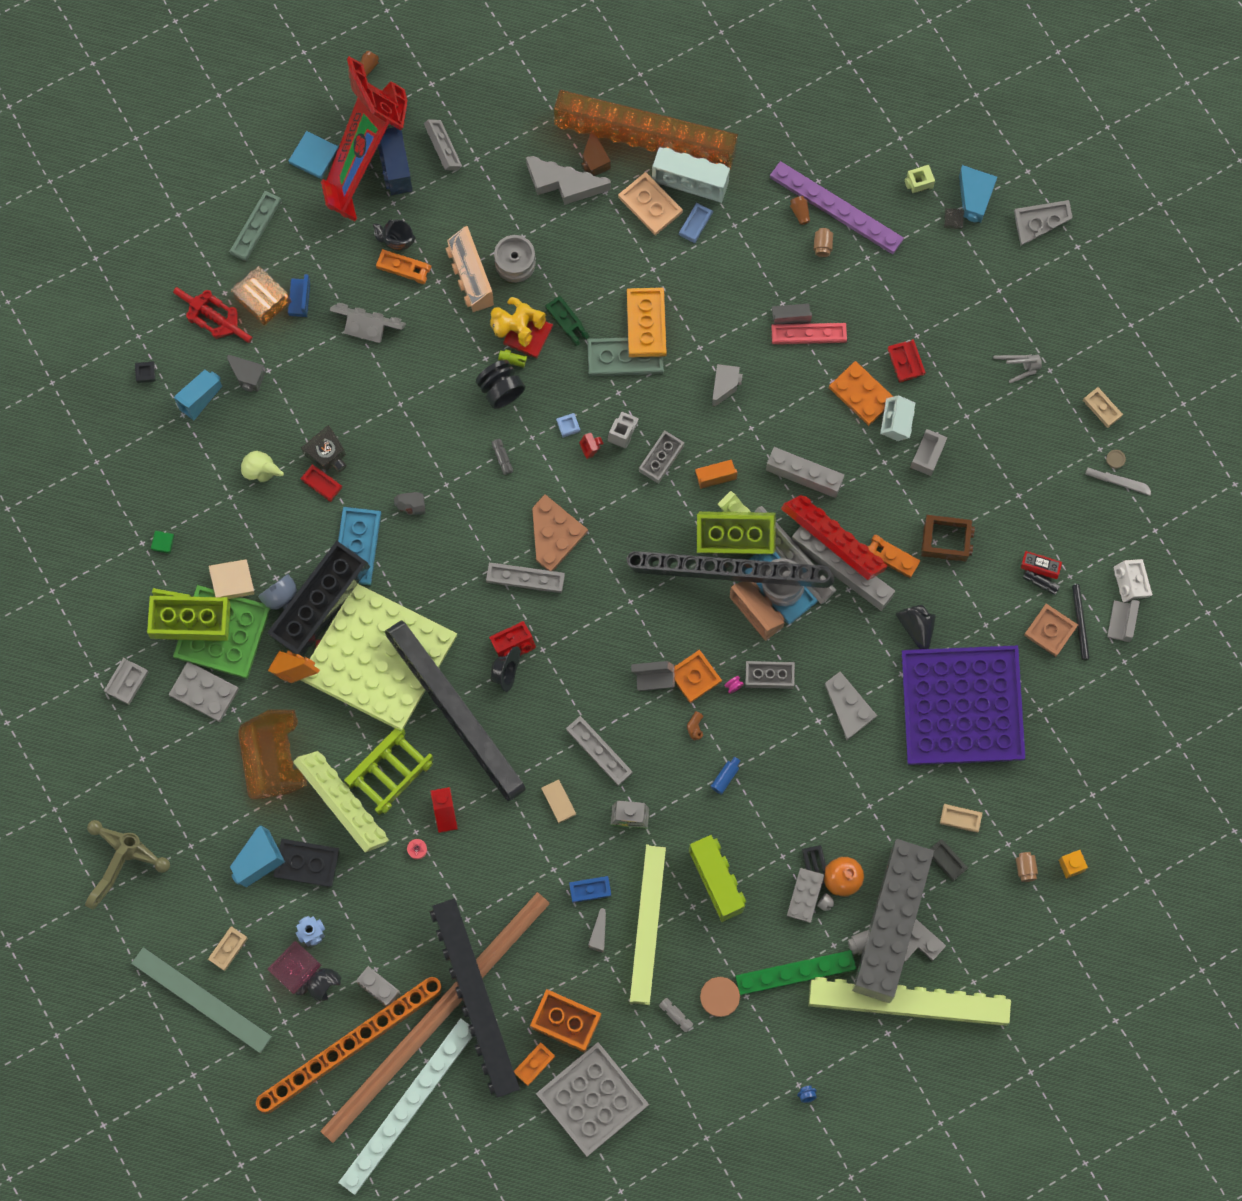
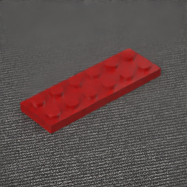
[781,495,888,580]

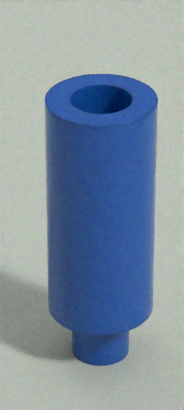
[710,757,740,795]

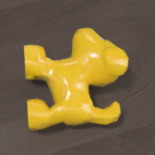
[490,297,546,347]

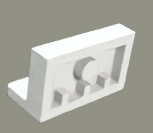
[1114,559,1152,602]

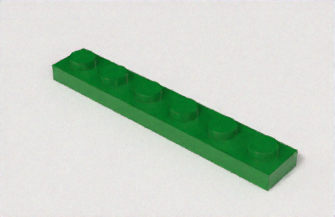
[735,950,856,996]

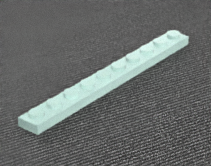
[338,1018,472,1195]

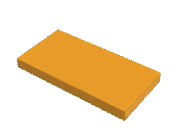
[627,288,666,357]

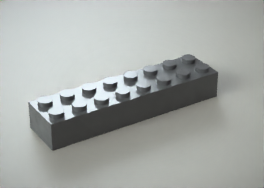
[852,839,934,1003]

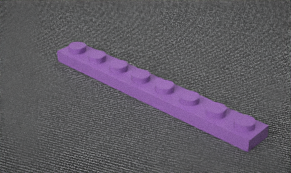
[770,161,904,254]

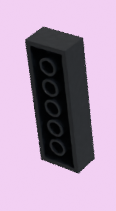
[267,540,370,657]

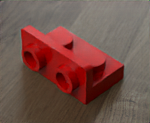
[489,621,536,657]

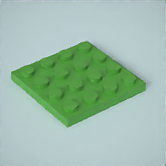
[173,585,271,679]

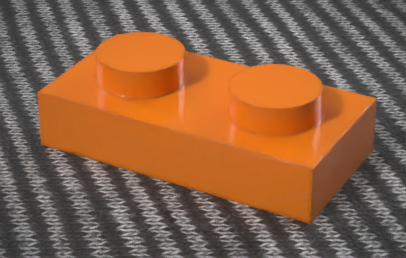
[514,1042,555,1086]

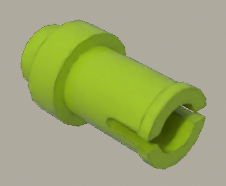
[498,349,527,368]

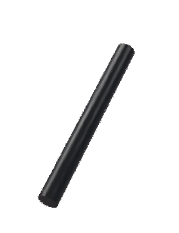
[1072,584,1090,660]

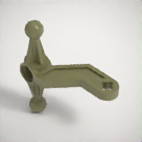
[85,820,170,910]

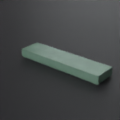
[229,191,282,262]

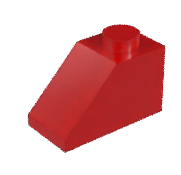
[430,787,458,833]

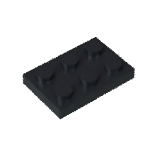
[274,838,340,888]

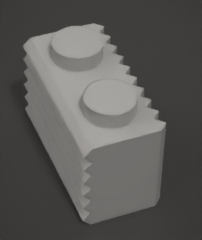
[357,966,400,1007]

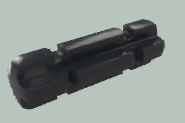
[1023,570,1060,595]

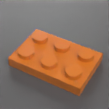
[829,361,893,426]

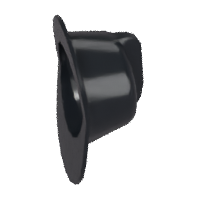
[490,646,520,692]

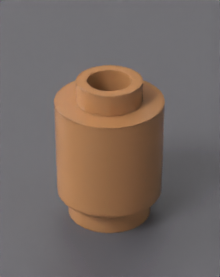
[814,228,833,257]
[1016,852,1038,882]

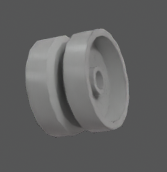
[494,235,536,283]
[762,558,804,606]

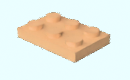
[618,172,683,236]

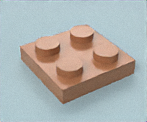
[1024,604,1078,657]

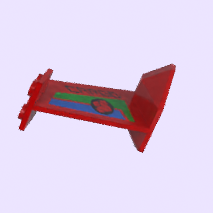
[321,56,408,221]

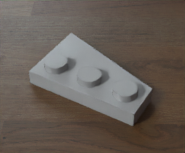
[1014,200,1072,246]
[825,672,877,740]

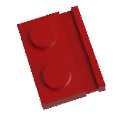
[887,339,926,383]

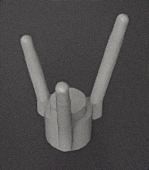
[993,354,1042,383]

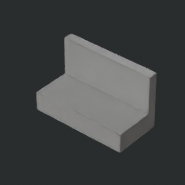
[1107,600,1140,642]

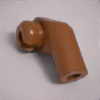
[687,711,704,740]

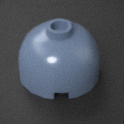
[258,574,297,610]

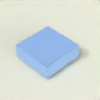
[556,413,580,438]

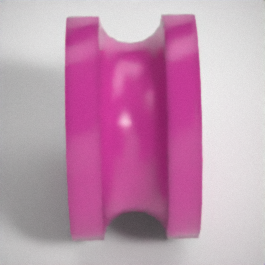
[724,676,744,694]

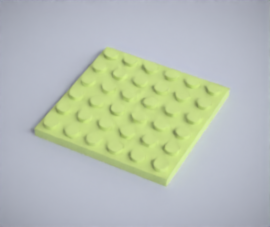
[301,584,457,731]

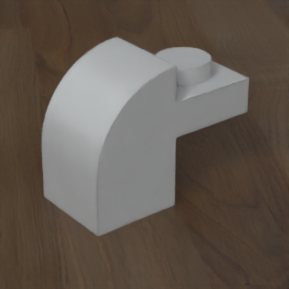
[608,412,639,449]

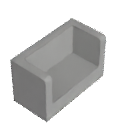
[910,429,947,476]

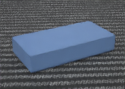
[679,203,713,243]

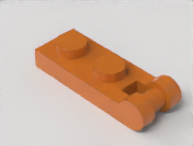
[376,249,431,284]
[867,535,920,579]

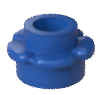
[797,1086,817,1103]

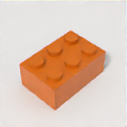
[530,989,601,1053]

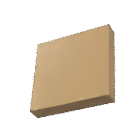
[209,559,254,599]

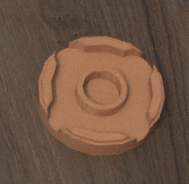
[700,977,740,1017]

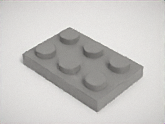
[169,662,239,722]

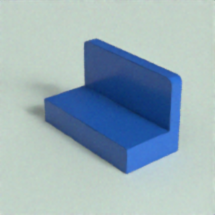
[288,274,310,317]

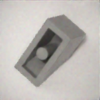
[712,364,742,406]

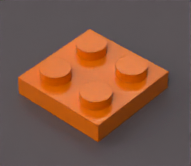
[674,650,722,703]

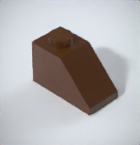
[581,131,611,176]

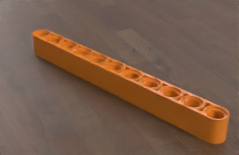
[256,977,442,1114]

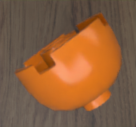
[824,857,864,897]

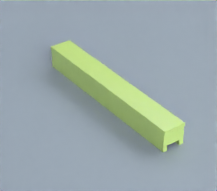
[630,844,666,1005]

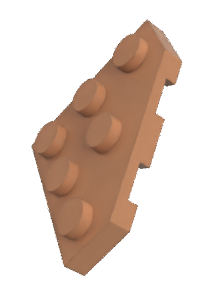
[533,495,588,571]

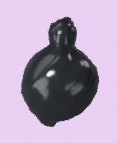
[372,219,415,251]
[296,968,342,1002]

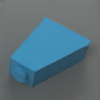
[959,165,997,223]
[174,370,222,420]
[230,826,285,887]

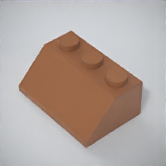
[730,582,785,641]

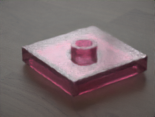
[268,940,322,994]

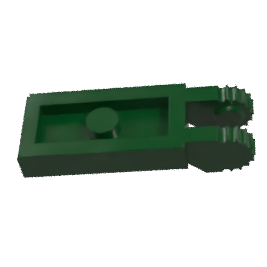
[545,295,590,346]

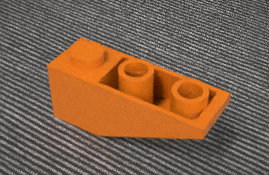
[268,651,320,683]

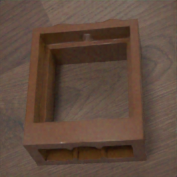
[921,515,975,562]

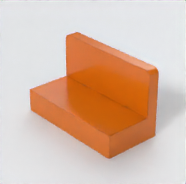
[695,460,738,489]

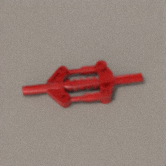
[173,287,253,343]

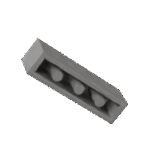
[766,447,844,498]

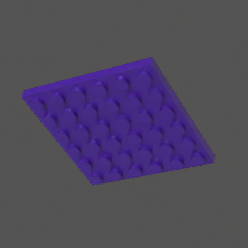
[902,645,1025,765]

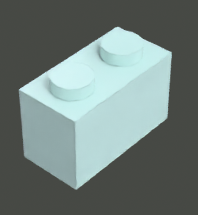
[880,395,915,441]

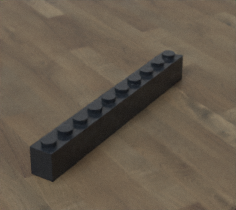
[429,898,520,1098]

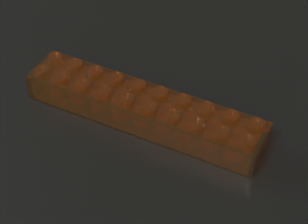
[554,90,738,169]

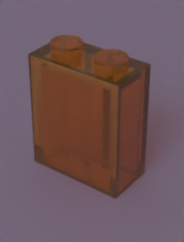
[231,266,292,325]

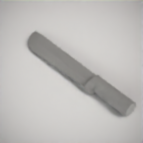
[1085,467,1151,495]

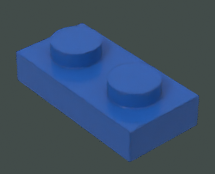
[569,876,611,903]

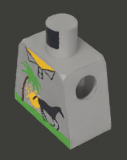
[611,801,649,829]

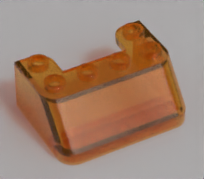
[239,710,307,799]

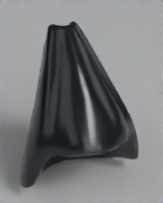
[896,605,936,649]

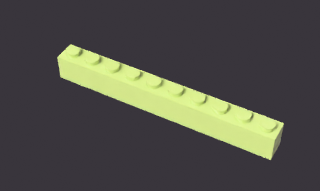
[808,977,1011,1026]

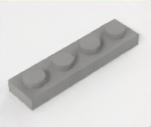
[486,562,565,593]
[566,716,633,786]

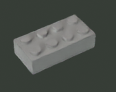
[639,430,684,484]
[745,661,795,689]
[787,868,824,923]

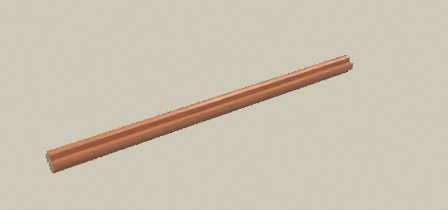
[320,892,549,1143]

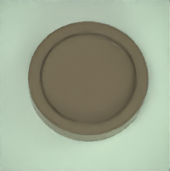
[1106,450,1126,469]

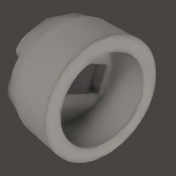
[817,893,834,911]

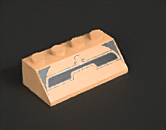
[446,226,494,312]

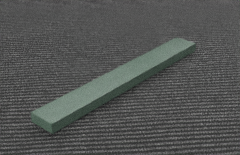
[131,947,272,1054]

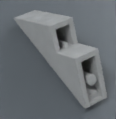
[526,156,611,205]

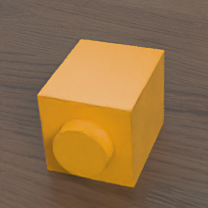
[1058,850,1088,879]

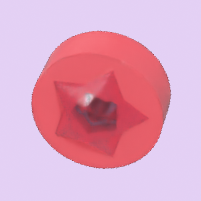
[407,839,427,860]

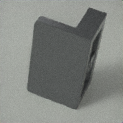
[772,303,812,325]
[631,661,675,691]

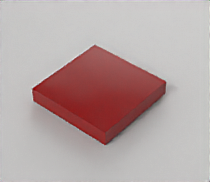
[503,321,553,358]

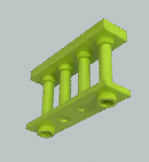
[344,728,433,815]

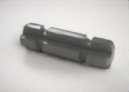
[492,439,513,475]

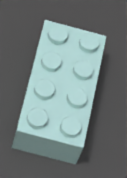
[652,147,730,203]

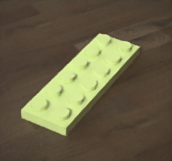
[293,751,389,852]

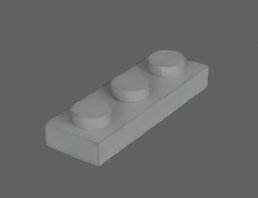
[424,119,462,170]

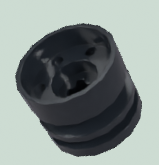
[476,360,526,409]

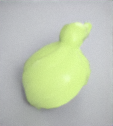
[241,451,284,482]

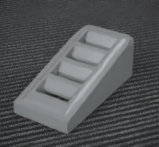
[588,908,606,953]

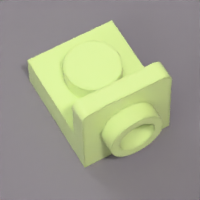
[718,491,751,512]

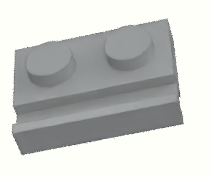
[104,658,149,705]

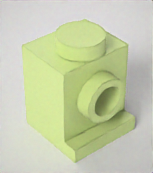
[905,165,935,193]

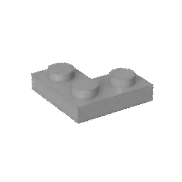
[904,919,946,963]

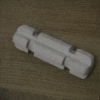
[659,998,693,1032]

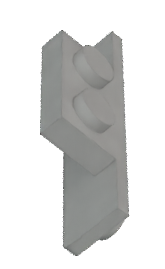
[330,303,406,343]

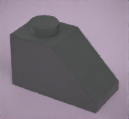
[227,355,266,392]

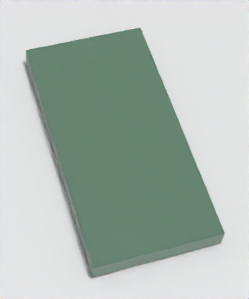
[587,338,664,376]

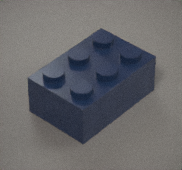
[378,127,413,195]

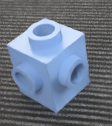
[296,916,325,946]

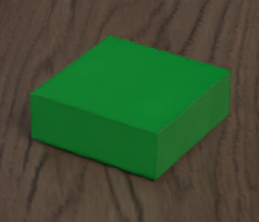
[151,531,175,554]

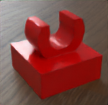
[579,433,604,459]

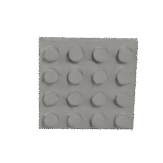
[536,1042,649,1157]

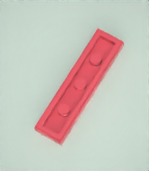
[771,323,847,344]

